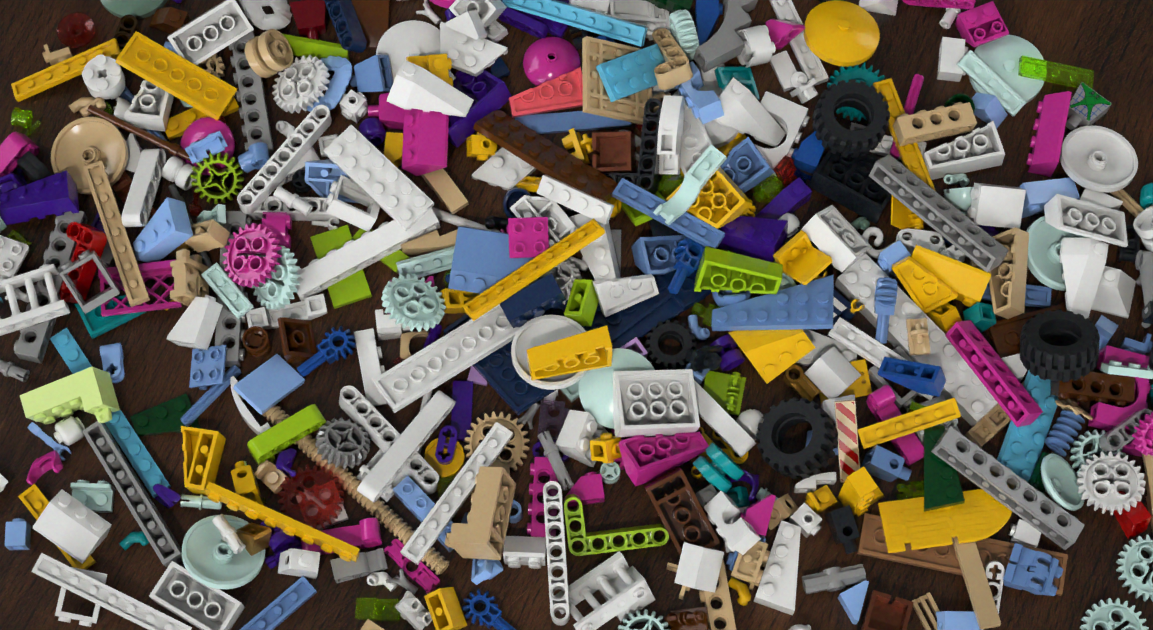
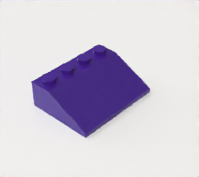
[448,70,512,148]

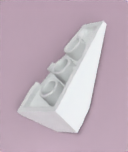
[387,60,474,117]
[715,77,786,148]
[1059,238,1109,319]

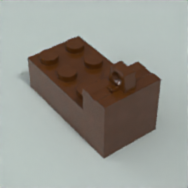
[642,466,720,556]

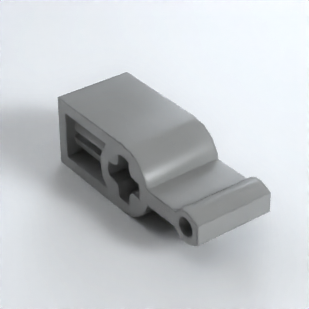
[330,548,388,583]

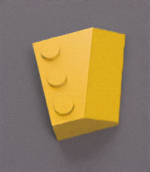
[666,167,753,229]
[728,329,815,384]

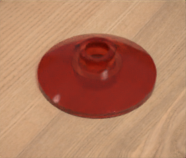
[57,12,95,48]

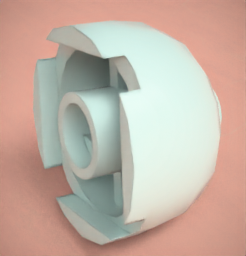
[944,187,974,215]

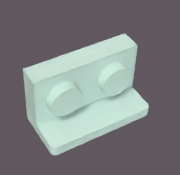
[70,480,115,513]

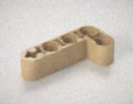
[652,28,693,90]

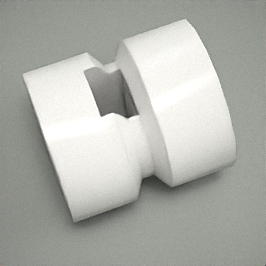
[162,156,196,191]

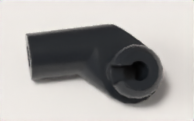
[485,215,508,230]

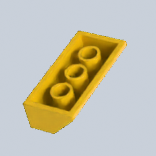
[911,245,992,307]

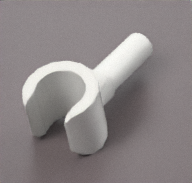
[312,217,339,231]

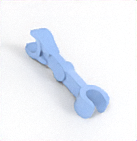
[27,422,71,461]

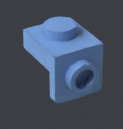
[1120,333,1153,355]

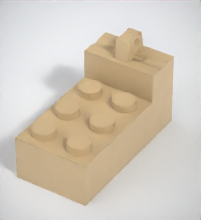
[445,466,516,560]

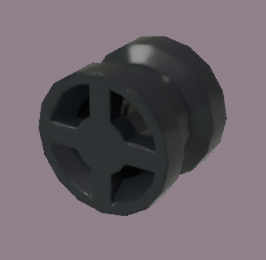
[292,170,312,194]

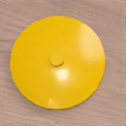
[803,0,880,67]

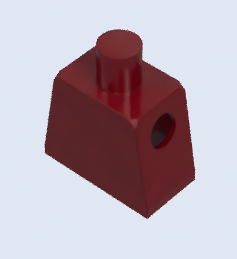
[289,0,328,40]

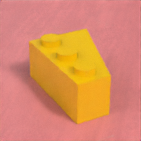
[181,426,226,495]

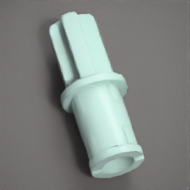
[181,494,222,510]

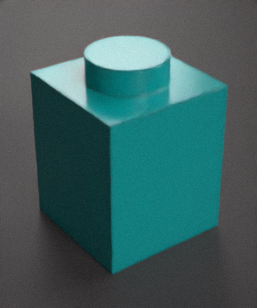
[963,302,996,333]

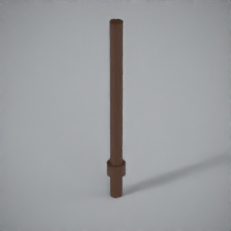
[87,105,191,162]

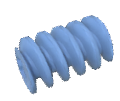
[1045,410,1085,457]

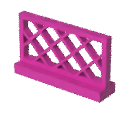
[98,259,182,317]

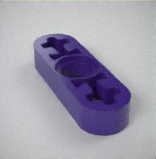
[498,7,549,39]

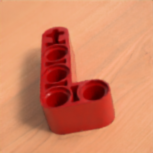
[59,222,107,304]

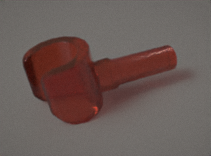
[189,191,202,217]

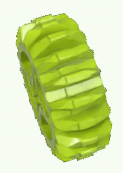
[191,152,244,204]

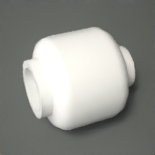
[53,416,85,446]

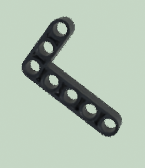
[604,98,662,195]

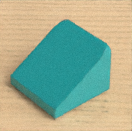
[725,486,750,508]

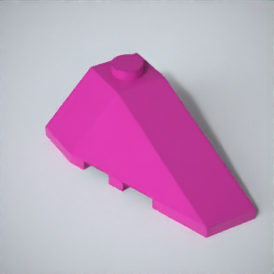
[619,432,709,487]

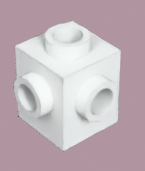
[339,89,368,123]

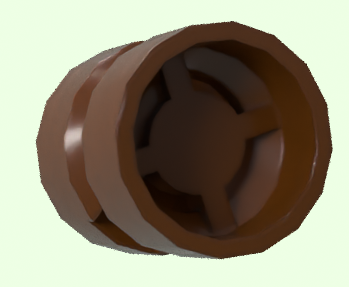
[242,326,272,359]

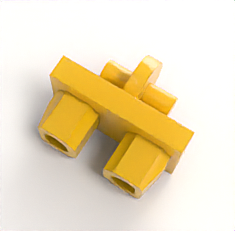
[562,128,593,165]

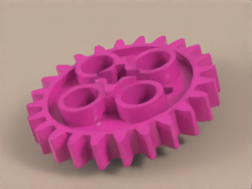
[223,223,282,288]

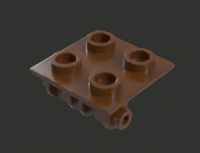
[664,607,708,630]

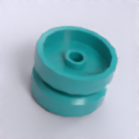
[693,442,745,493]

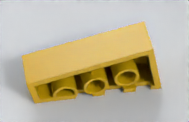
[838,466,885,517]

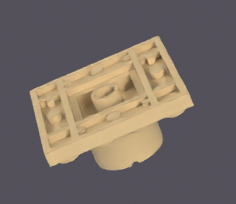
[582,36,652,125]

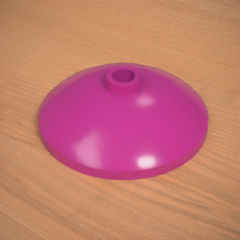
[523,37,580,86]
[180,117,235,175]

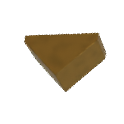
[236,523,272,556]

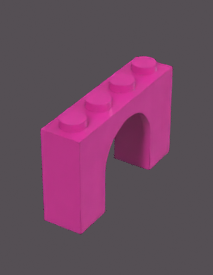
[1088,345,1151,431]

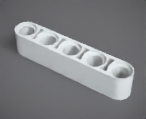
[122,148,166,227]
[245,196,339,221]
[694,380,756,457]

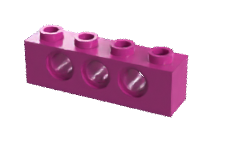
[527,457,558,537]

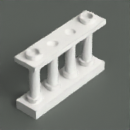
[0,264,70,336]
[554,551,650,630]

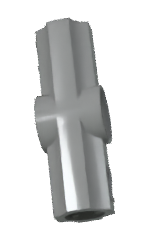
[802,564,867,594]

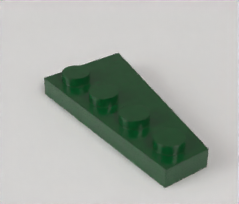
[924,425,965,512]

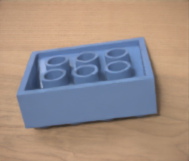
[448,226,534,294]

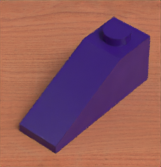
[755,177,812,220]

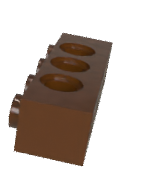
[1050,372,1135,407]

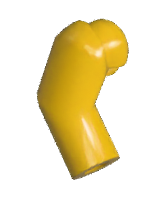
[728,577,751,606]

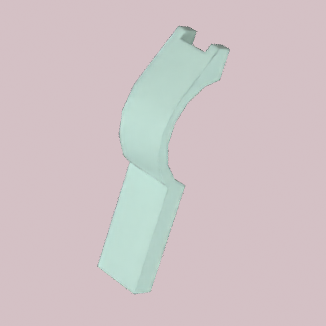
[653,145,727,226]

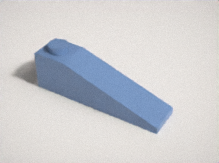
[720,137,774,193]
[631,235,705,275]

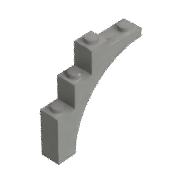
[693,0,758,73]

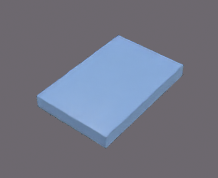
[233,354,305,415]

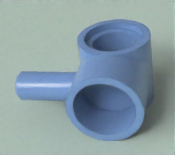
[238,142,270,173]

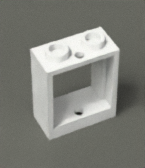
[326,175,380,231]
[55,567,107,627]

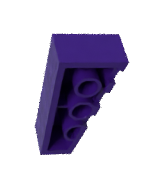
[702,216,788,263]

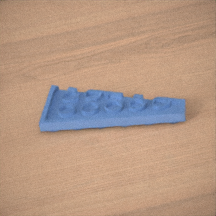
[711,275,834,331]

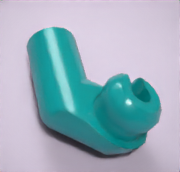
[119,531,149,551]

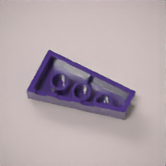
[0,170,79,225]

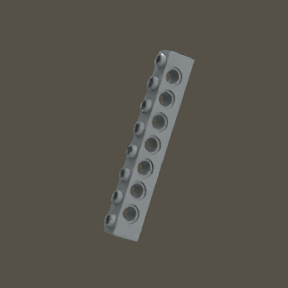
[228,12,275,157]
[869,154,1009,273]
[14,211,88,364]
[215,211,252,367]
[82,421,182,567]
[931,426,1085,550]

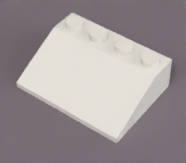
[613,369,700,437]

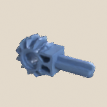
[874,277,898,344]

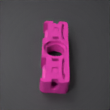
[384,539,440,594]

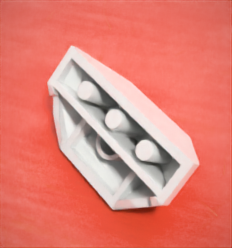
[510,195,577,248]

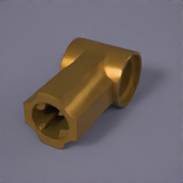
[783,365,820,402]

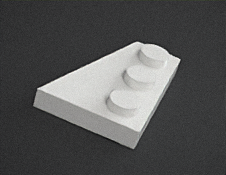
[796,329,857,367]

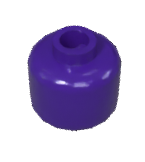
[359,118,386,146]

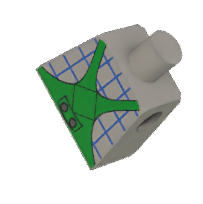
[1066,82,1112,130]

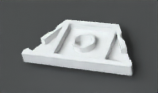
[440,22,508,77]
[471,147,536,191]

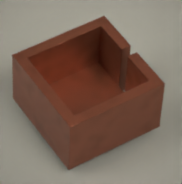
[592,131,635,174]
[861,590,914,630]

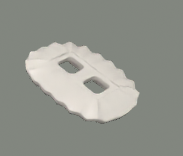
[239,0,292,30]

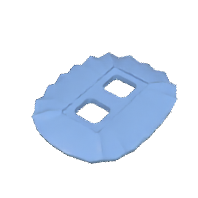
[307,55,353,112]

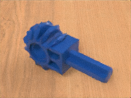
[667,237,705,294]
[297,326,356,377]
[462,589,516,630]

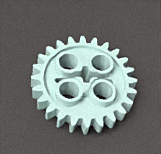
[252,245,300,310]
[381,274,446,332]
[1116,534,1153,602]
[1080,598,1149,630]

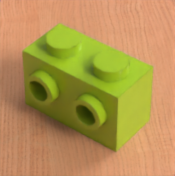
[564,279,599,326]

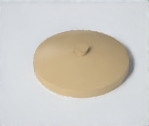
[51,117,128,194]

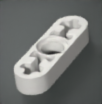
[985,560,1005,614]

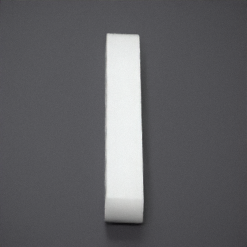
[237,105,332,214]
[339,385,439,495]
[357,390,456,503]
[543,481,570,626]

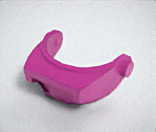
[26,450,63,485]

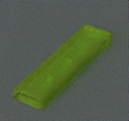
[1018,56,1094,89]

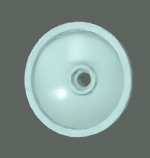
[1041,454,1084,511]

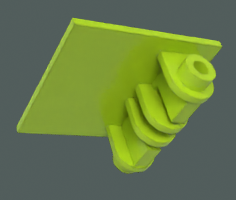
[703,371,746,416]

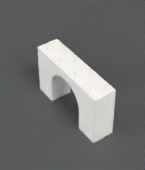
[742,91,810,181]

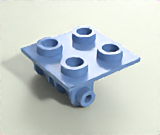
[189,345,227,390]

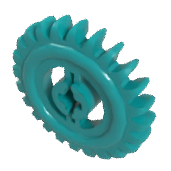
[827,62,885,122]

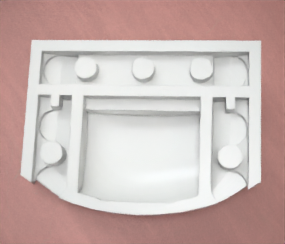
[595,0,670,40]

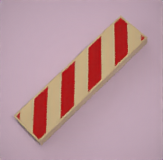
[834,400,860,483]

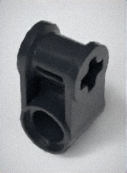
[1116,225,1140,264]

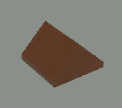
[277,317,317,364]

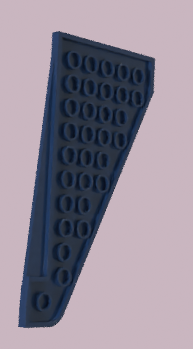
[443,269,712,416]

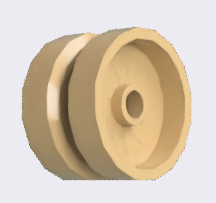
[245,29,293,78]

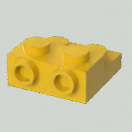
[406,54,453,86]

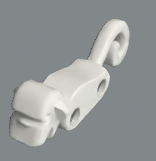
[862,227,966,262]

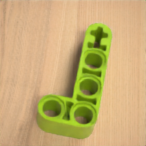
[247,404,326,466]

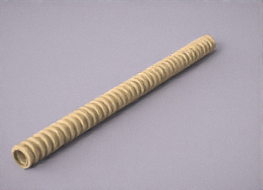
[262,405,450,575]

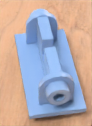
[184,131,228,164]

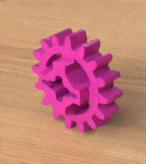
[1132,412,1153,456]

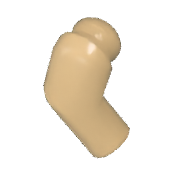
[69,97,95,113]
[79,97,107,117]

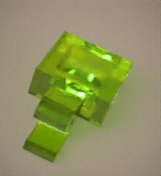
[691,303,720,327]
[896,481,924,500]

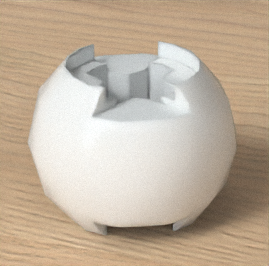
[778,213,800,238]

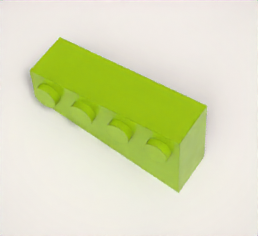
[694,246,783,294]

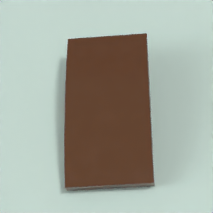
[351,0,390,49]

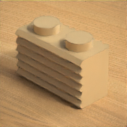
[185,219,230,253]

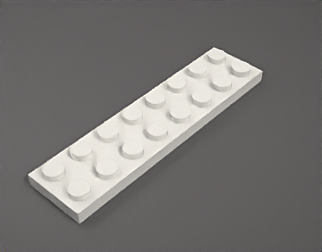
[373,304,522,413]

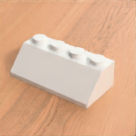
[167,0,254,65]
[1044,194,1128,247]

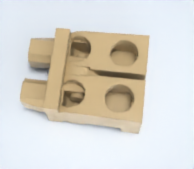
[170,249,209,307]

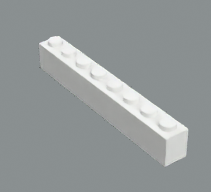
[295,208,440,301]

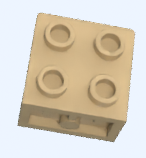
[731,541,770,591]

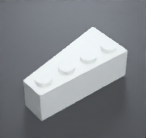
[124,54,178,132]
[569,213,621,281]
[753,520,801,616]

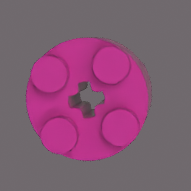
[262,212,292,249]

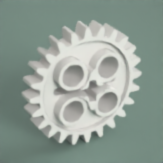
[272,55,330,114]
[1077,451,1146,515]

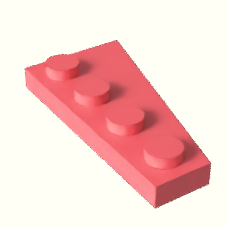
[509,67,583,118]

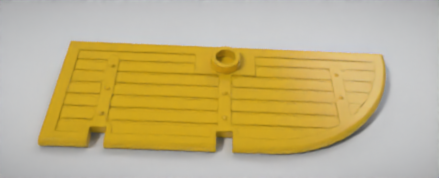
[878,485,1012,553]

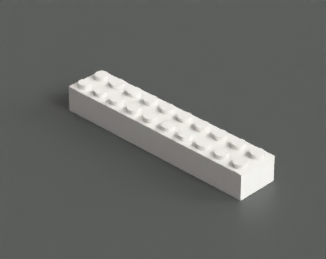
[835,253,998,427]

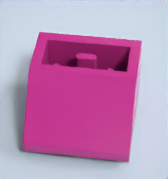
[955,1,1009,48]

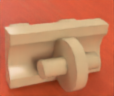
[906,318,930,355]

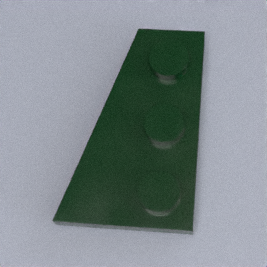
[130,393,201,437]

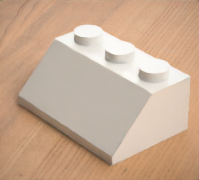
[801,205,872,273]
[33,489,112,564]

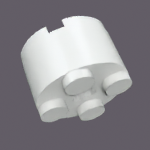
[736,25,776,68]
[82,54,125,100]

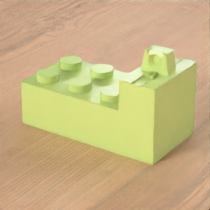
[20,366,120,425]

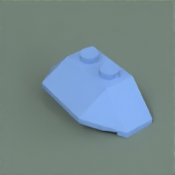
[305,159,358,203]

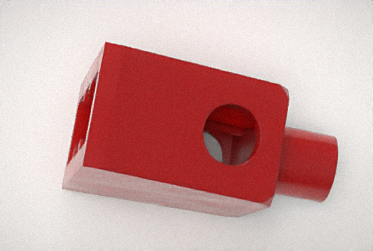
[1113,491,1152,539]

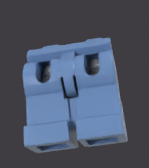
[1003,543,1063,596]

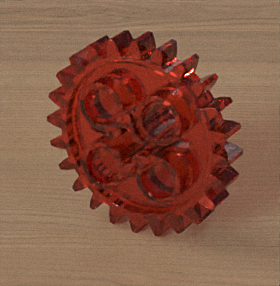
[278,465,345,529]

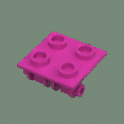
[507,217,549,258]

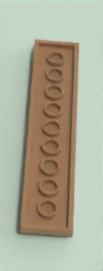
[857,513,1068,596]

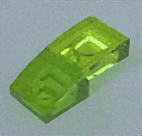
[355,597,401,621]

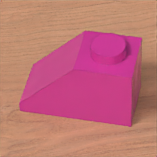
[765,19,806,49]
[563,472,605,507]
[738,494,776,536]

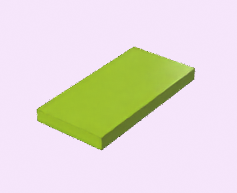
[310,225,372,309]

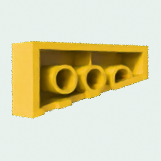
[527,326,612,380]

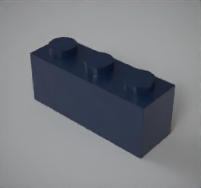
[500,273,566,328]

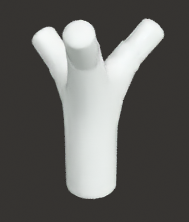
[416,0,441,25]
[5,288,30,303]

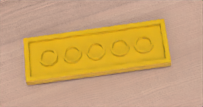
[115,31,238,121]

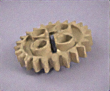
[464,411,530,475]

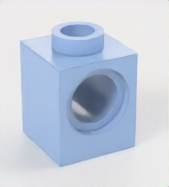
[5,518,31,550]

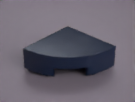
[491,57,510,79]

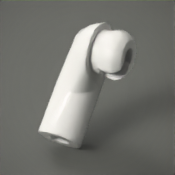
[276,121,297,146]
[367,572,398,592]

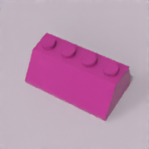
[1026,91,1072,177]
[402,108,449,176]

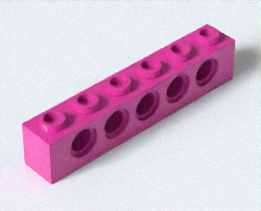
[945,320,1043,427]

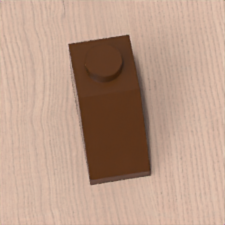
[149,7,191,34]

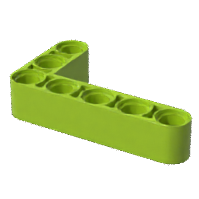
[563,494,669,556]

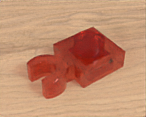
[773,155,798,187]

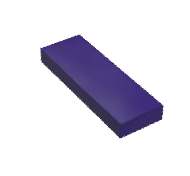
[451,381,473,441]

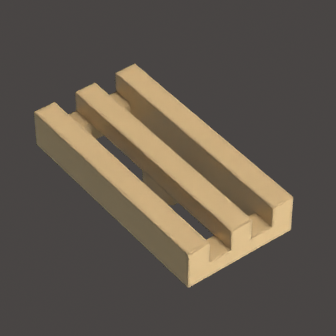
[912,592,940,630]

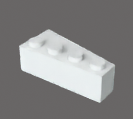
[923,121,1005,180]

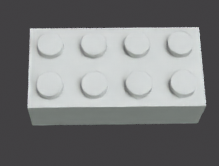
[149,561,245,630]

